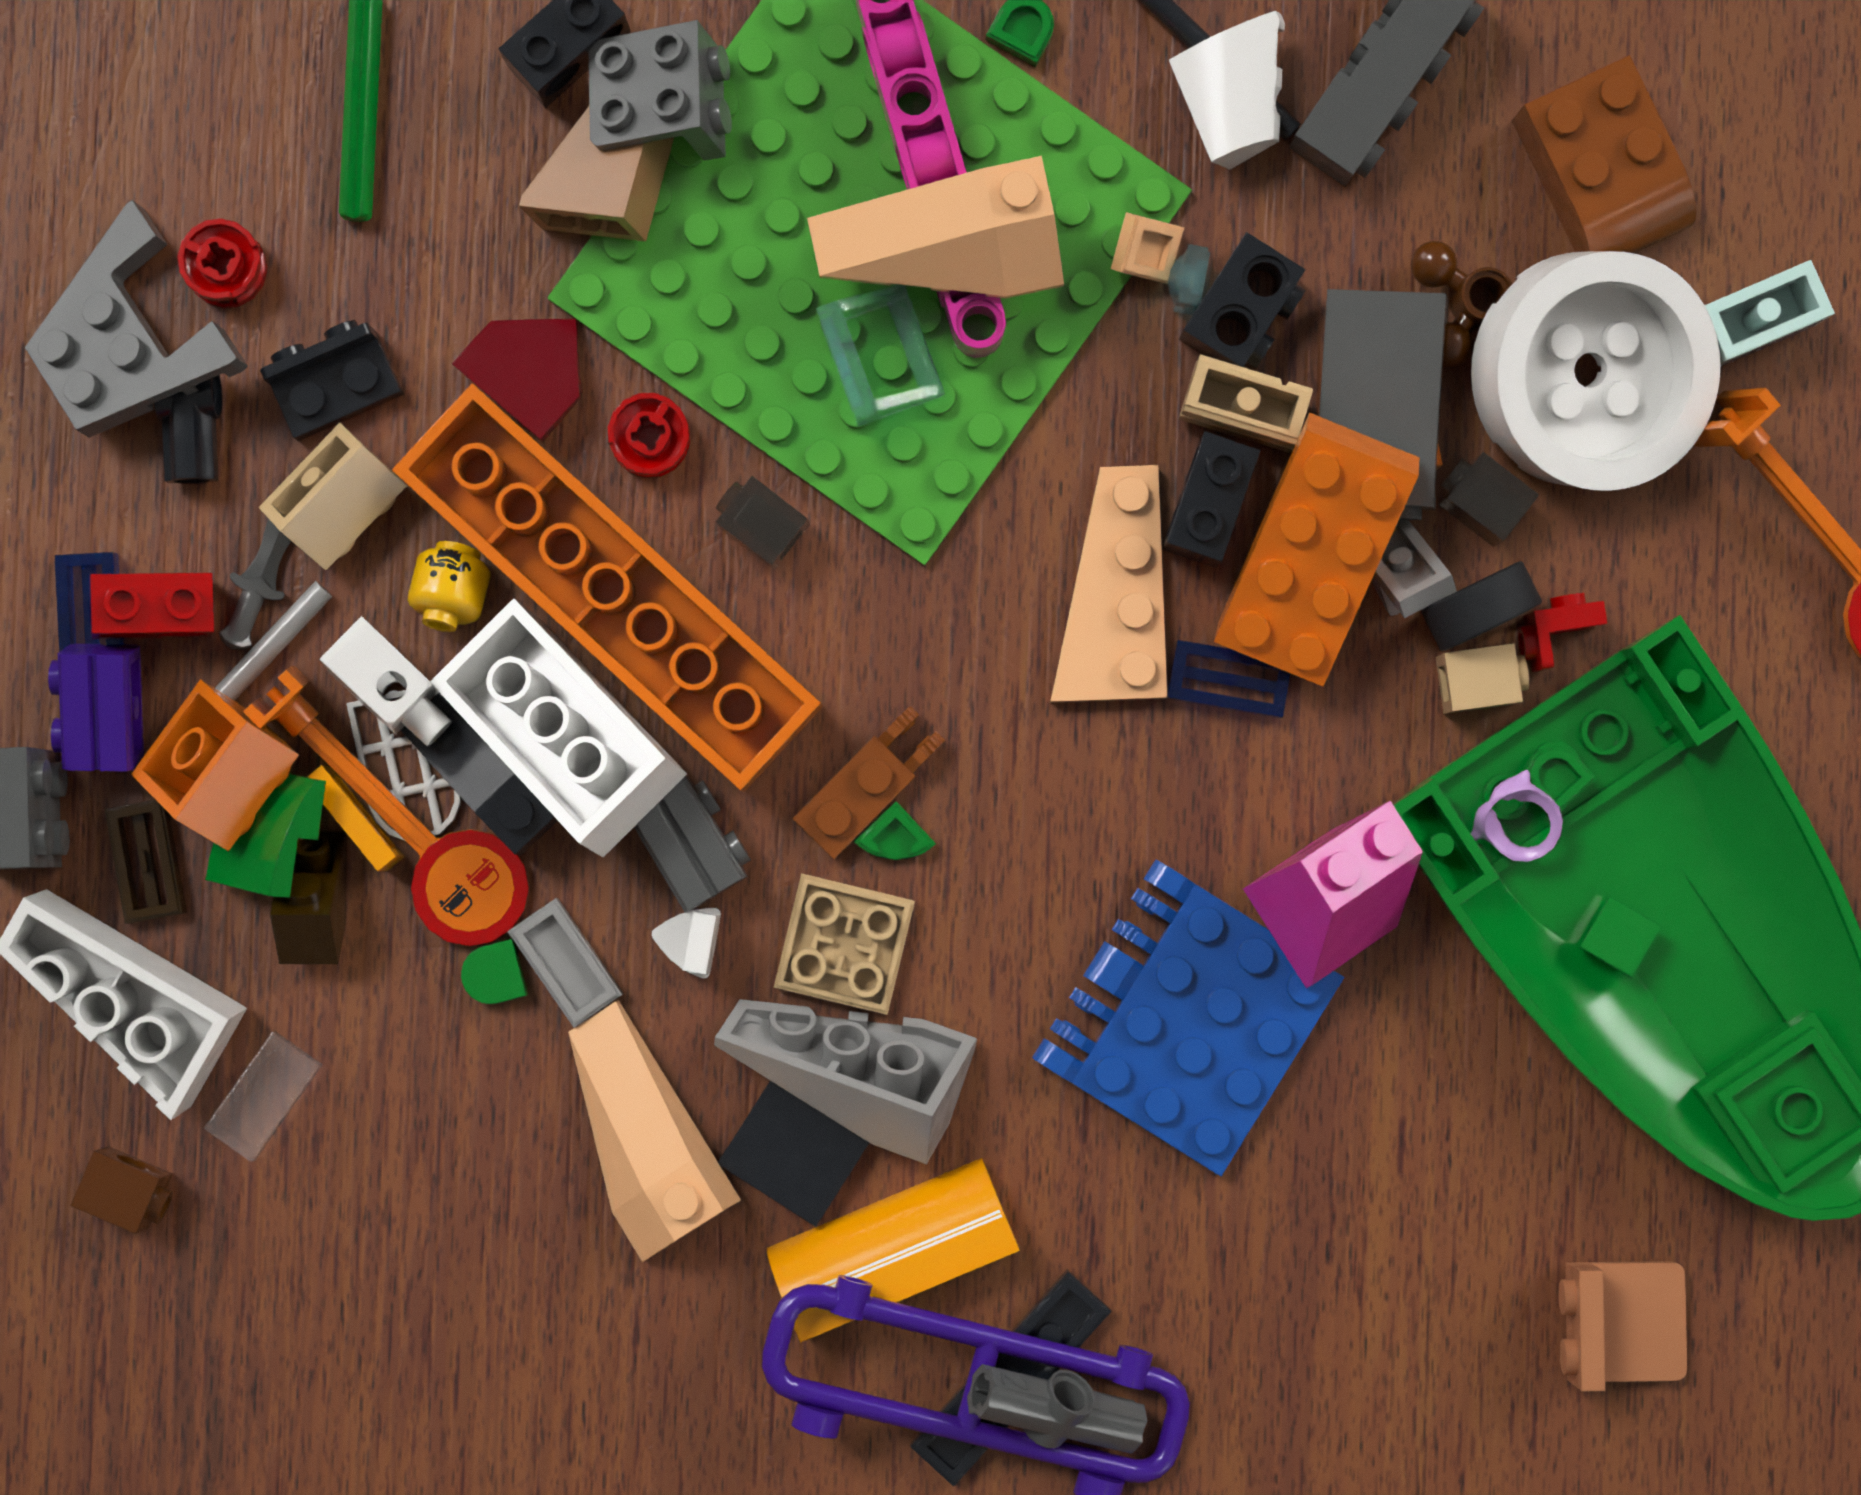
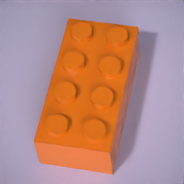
[1214,412,1420,687]

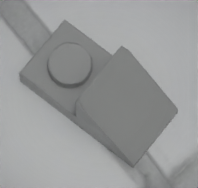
[1371,520,1457,618]

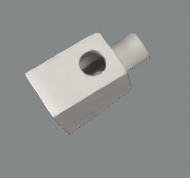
[320,616,452,747]

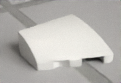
[1169,11,1285,169]

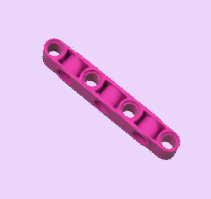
[856,0,1006,358]

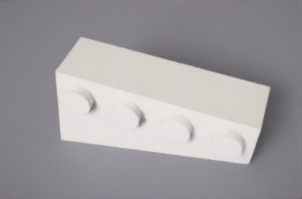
[0,889,247,1120]

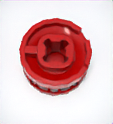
[177,218,268,309]
[607,393,690,478]

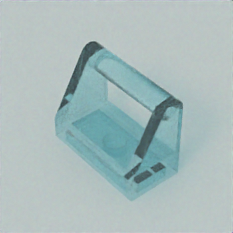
[816,285,945,427]

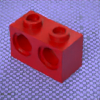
[90,573,214,639]

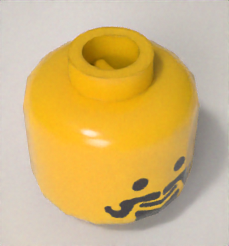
[407,541,491,632]

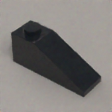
[401,692,558,856]

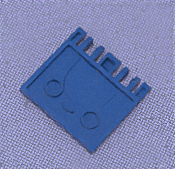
[1032,859,1345,1176]

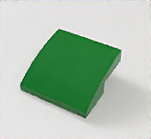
[205,773,326,898]

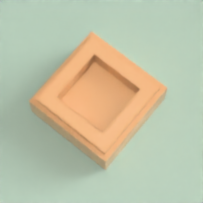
[1110,212,1184,284]

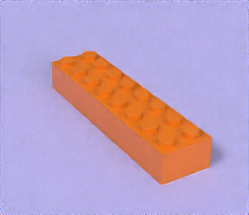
[392,383,823,792]

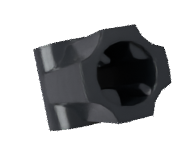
[154,375,223,484]

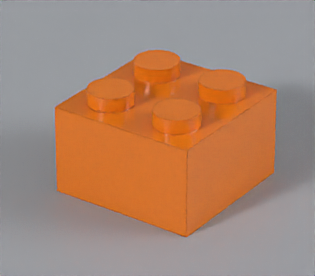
[131,679,299,851]

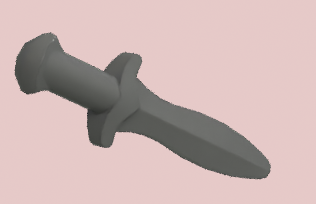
[218,518,291,650]

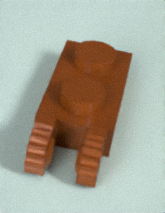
[792,706,946,860]

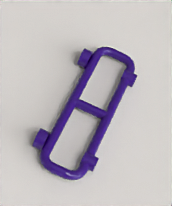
[762,1275,1190,1495]

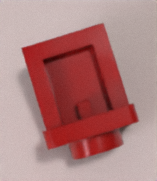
[1517,593,1607,672]

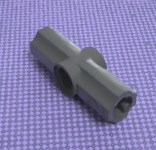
[967,1364,1148,1454]

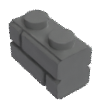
[634,776,751,913]

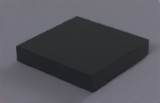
[718,1081,869,1227]

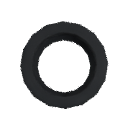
[1421,561,1542,651]

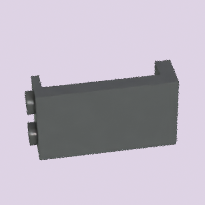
[1319,289,1449,520]

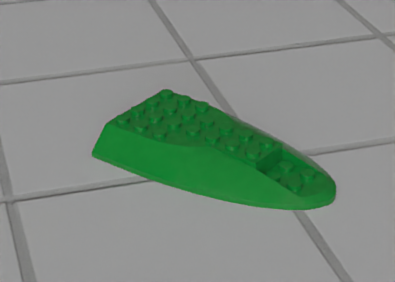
[1393,615,1861,1221]

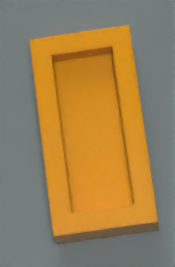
[307,765,405,871]

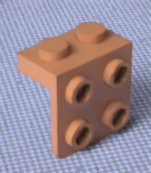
[1559,1261,1687,1391]

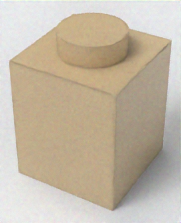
[1435,643,1529,714]

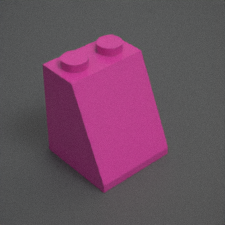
[1243,801,1423,988]

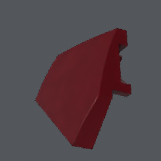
[452,319,583,442]

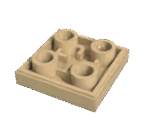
[774,873,915,1015]

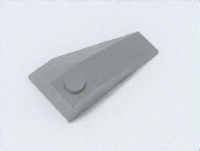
[714,999,977,1165]

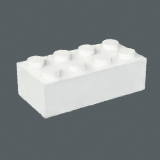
[430,599,687,857]

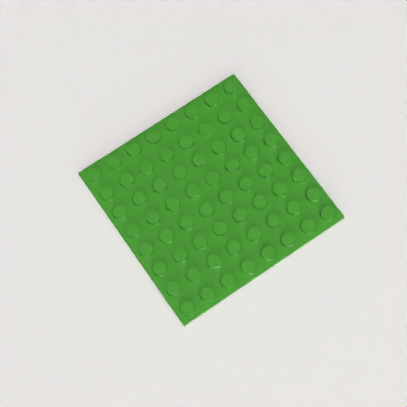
[547,0,1192,566]

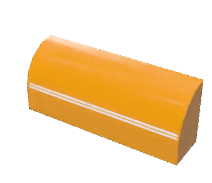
[767,1158,1020,1343]

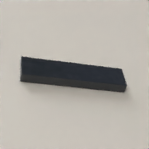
[910,1269,1111,1487]

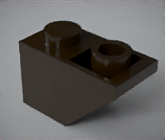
[270,832,347,965]

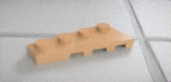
[1050,465,1167,703]

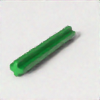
[339,0,383,222]

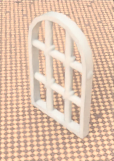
[346,687,461,841]

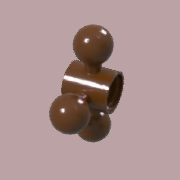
[1410,241,1512,369]

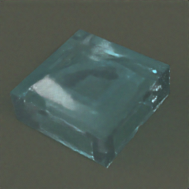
[1168,244,1210,315]

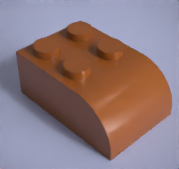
[1512,55,1697,253]

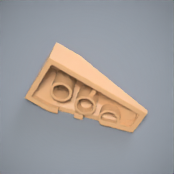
[807,156,1064,299]
[568,1000,741,1262]

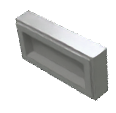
[508,898,624,1028]

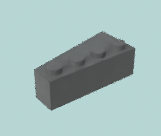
[1289,0,1484,187]

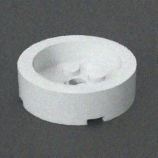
[1471,251,1721,491]

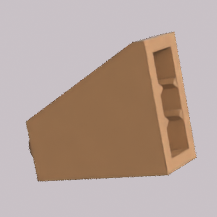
[519,106,674,242]

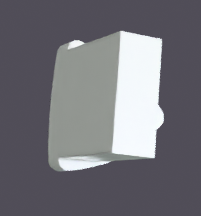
[652,908,721,978]

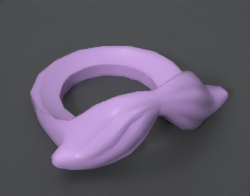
[1471,770,1563,862]

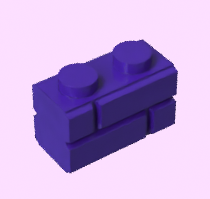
[48,643,144,772]

